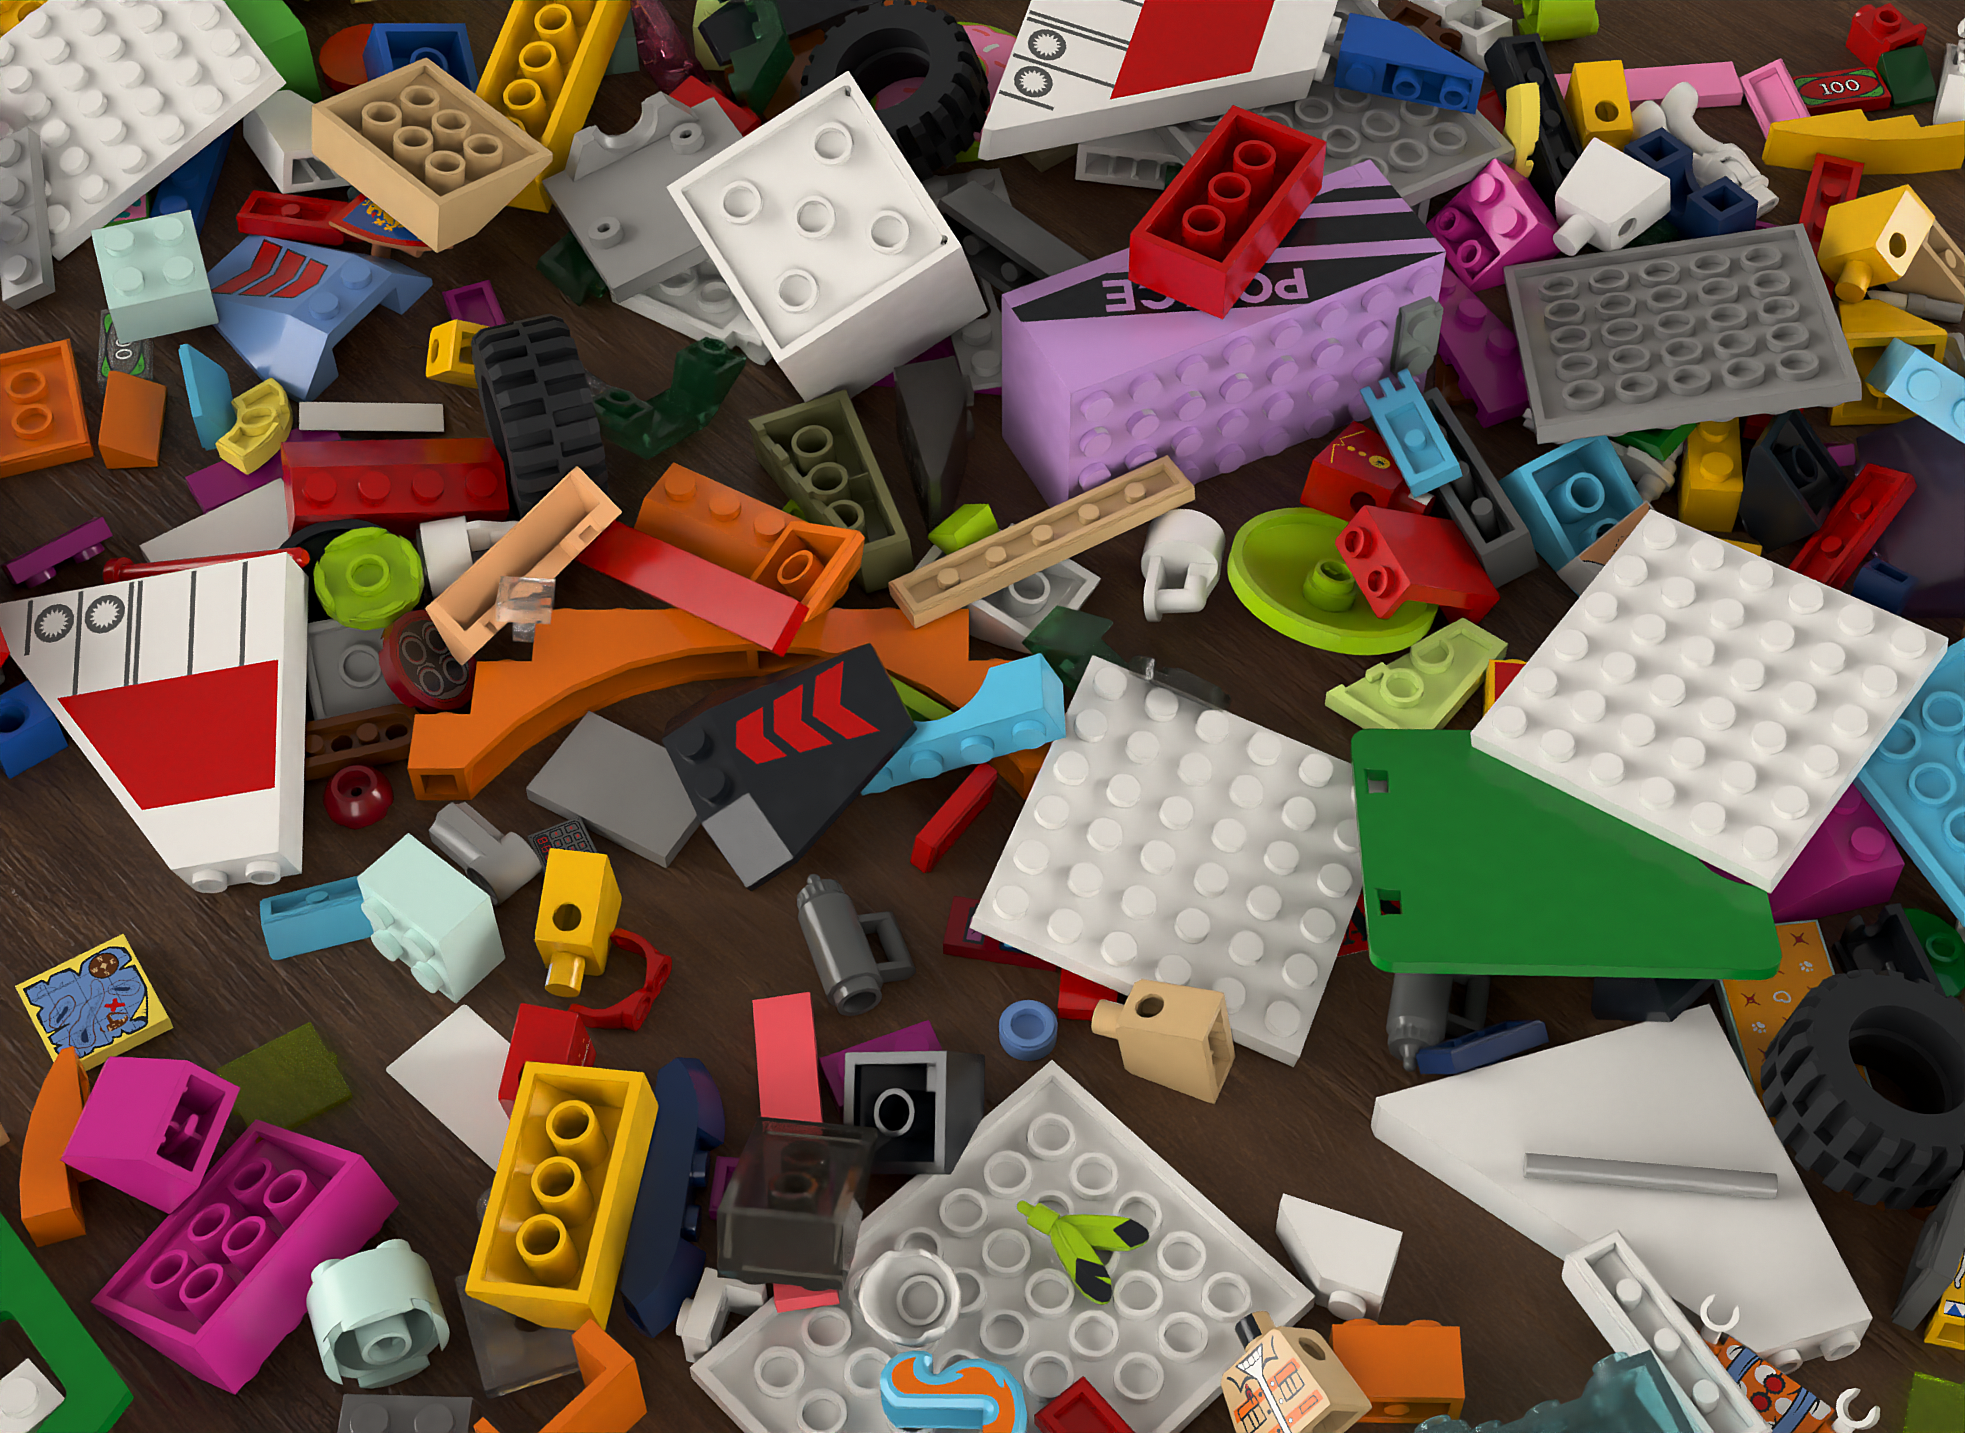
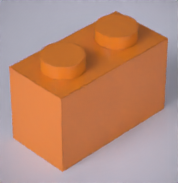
[1328,1319,1465,1424]

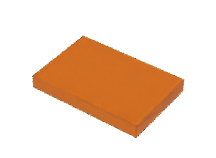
[0,338,95,479]

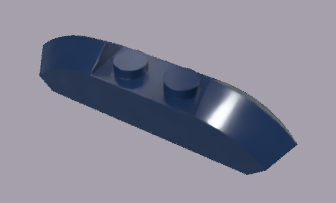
[620,1057,725,1338]

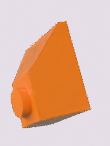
[750,520,865,622]

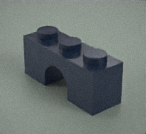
[1623,127,1758,241]

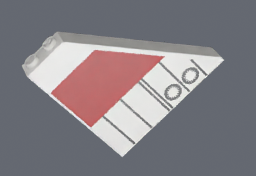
[977,0,1342,161]
[0,552,309,893]

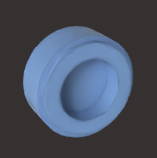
[999,1000,1058,1061]

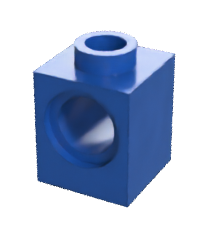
[0,680,68,779]

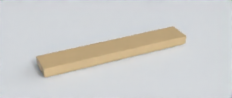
[888,455,1195,629]

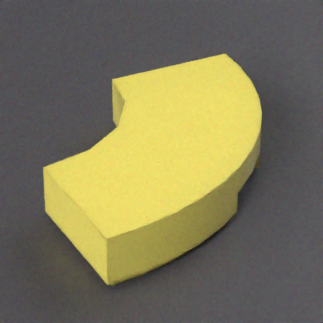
[1502,82,1540,179]
[215,378,293,475]

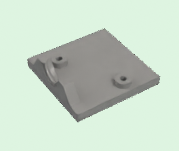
[542,91,743,304]

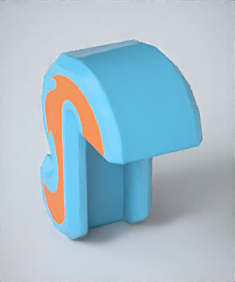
[880,1351,1027,1433]

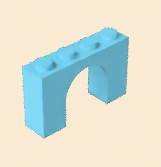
[1864,337,1965,444]

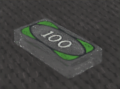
[97,309,154,394]

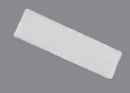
[299,402,444,432]

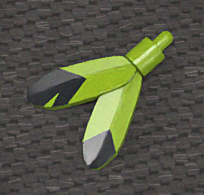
[1016,1200,1150,1305]

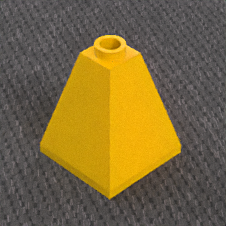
[1827,299,1948,426]

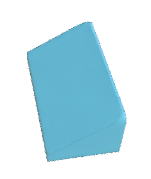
[178,344,237,451]
[260,875,374,960]

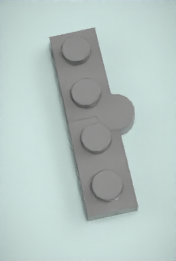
[0,126,55,310]

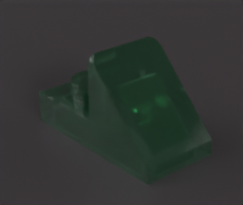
[1022,605,1138,693]

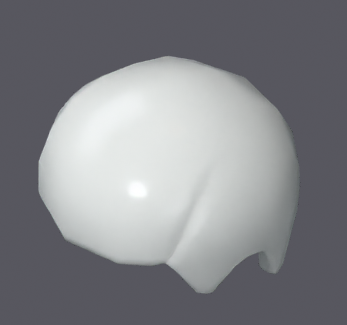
[858,1249,962,1347]

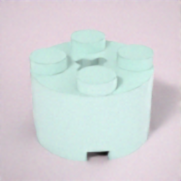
[306,1239,450,1388]

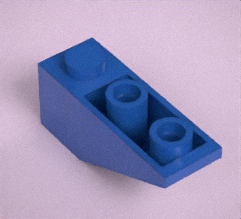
[1334,13,1485,114]

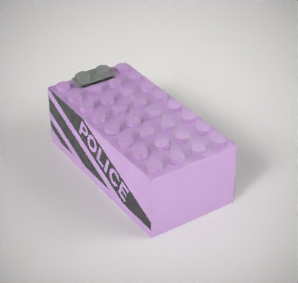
[1002,159,1446,508]

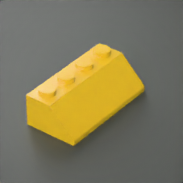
[465,1061,659,1331]

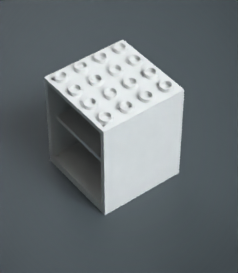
[666,71,987,402]

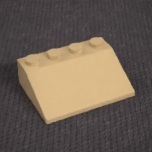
[312,57,553,253]

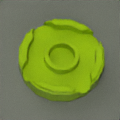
[313,527,425,630]

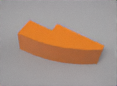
[19,1046,95,1248]

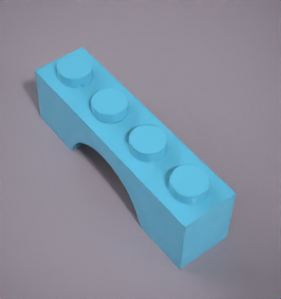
[861,653,1066,795]

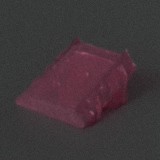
[630,0,713,95]

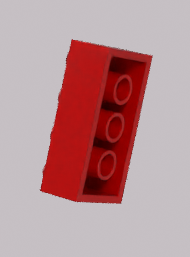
[1128,105,1327,320]

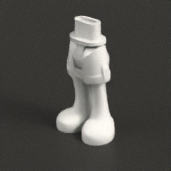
[1630,82,1779,219]

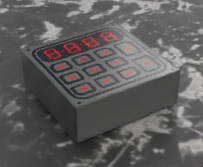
[527,816,598,878]

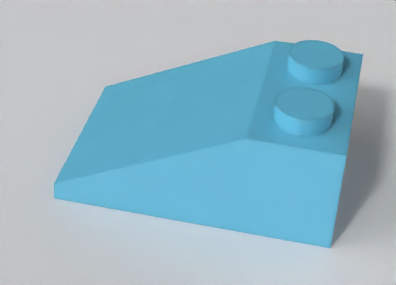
[1498,435,1643,597]

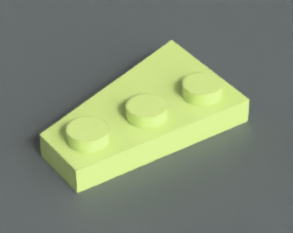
[1325,617,1508,730]

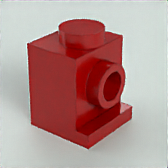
[1845,3,1927,67]

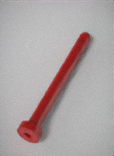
[103,547,310,585]

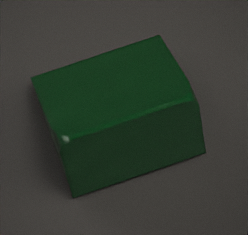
[1876,45,1937,109]

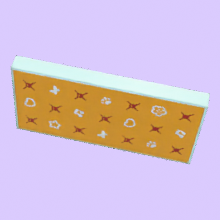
[1713,919,1872,1127]

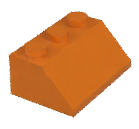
[634,462,807,579]

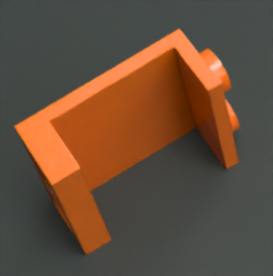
[473,1318,647,1433]

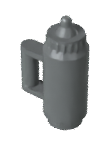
[797,874,916,1016]
[1386,973,1491,1072]

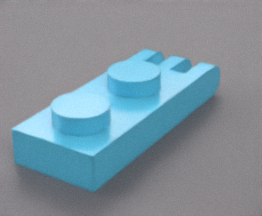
[1359,368,1463,498]

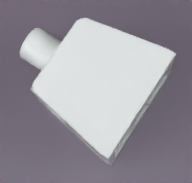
[1553,137,1671,256]

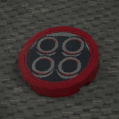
[378,610,477,714]

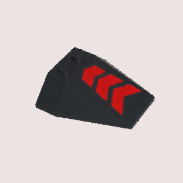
[662,643,917,892]

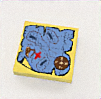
[15,934,173,1071]

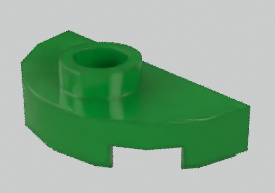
[1903,908,1965,998]

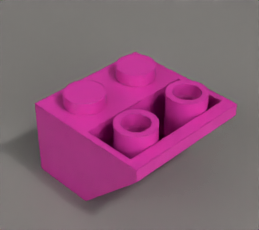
[1426,158,1561,293]
[60,1056,240,1215]

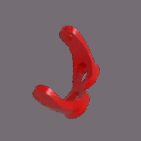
[567,928,672,1032]

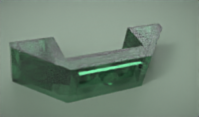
[718,0,795,115]
[592,336,747,460]

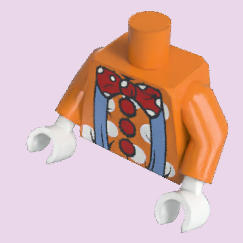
[1696,1293,1880,1433]

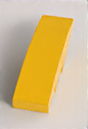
[1762,109,1965,175]

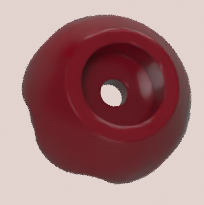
[323,764,394,830]

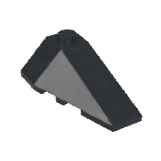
[697,0,886,67]

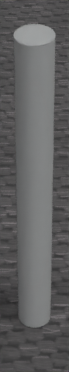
[1523,1153,1778,1199]

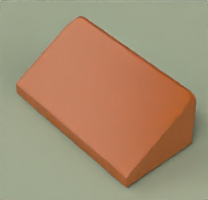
[98,371,168,469]

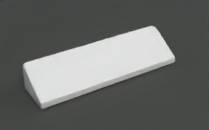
[1562,1229,1773,1433]

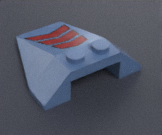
[207,234,433,403]

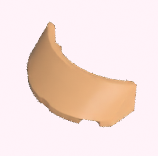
[425,466,622,666]

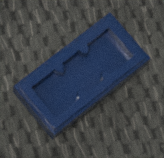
[1416,1019,1549,1074]

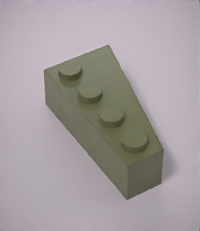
[748,389,915,594]

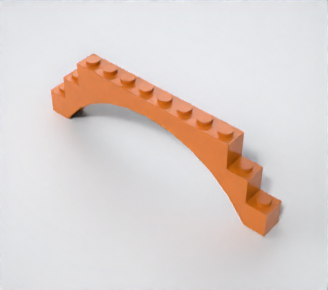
[407,607,1066,800]

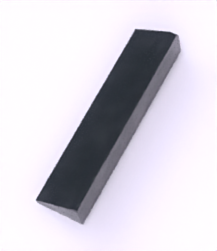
[1484,33,1583,220]

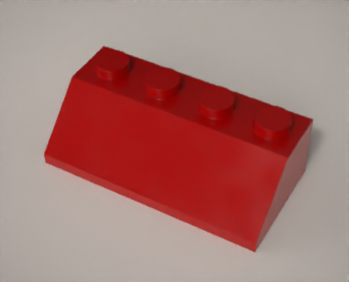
[280,438,510,539]

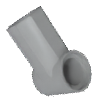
[428,802,542,907]

